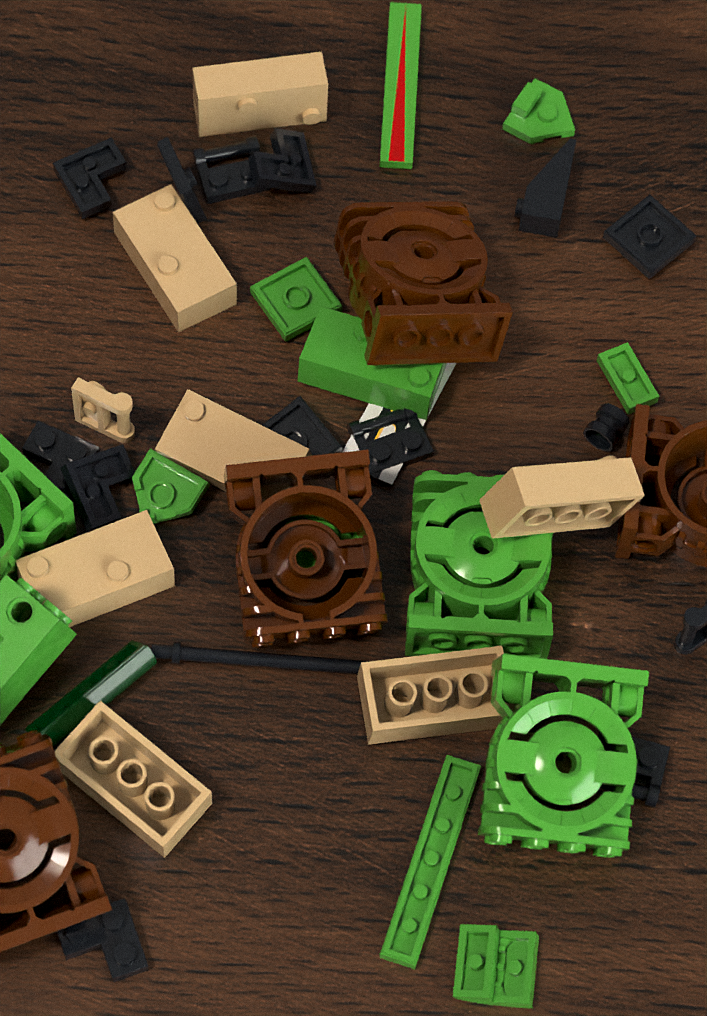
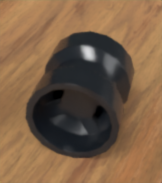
[583,403,630,451]

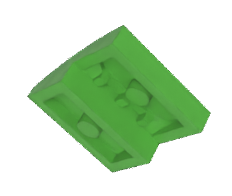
[453,924,539,1008]

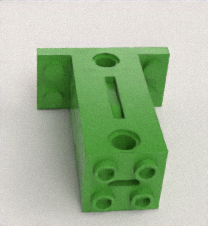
[0,575,77,725]

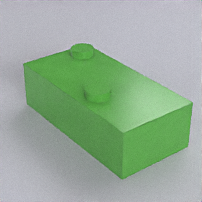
[297,306,447,420]

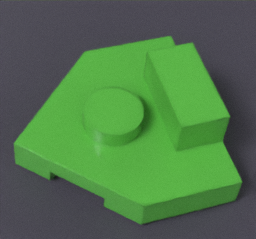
[502,78,575,144]
[132,449,210,524]

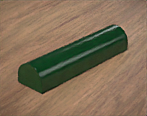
[24,640,157,749]

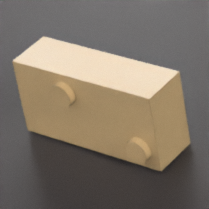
[192,52,328,137]
[113,184,237,333]
[155,389,312,503]
[479,456,645,539]
[15,510,175,627]
[357,646,514,745]
[54,701,212,858]

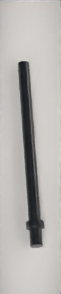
[151,642,370,674]

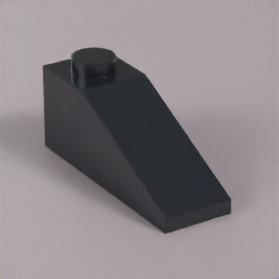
[514,138,577,238]

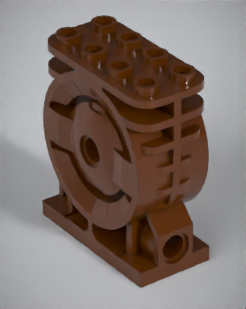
[334,201,513,365]
[615,404,707,567]
[224,450,388,648]
[0,730,112,952]

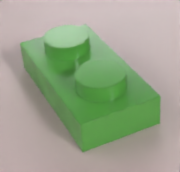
[597,342,659,415]

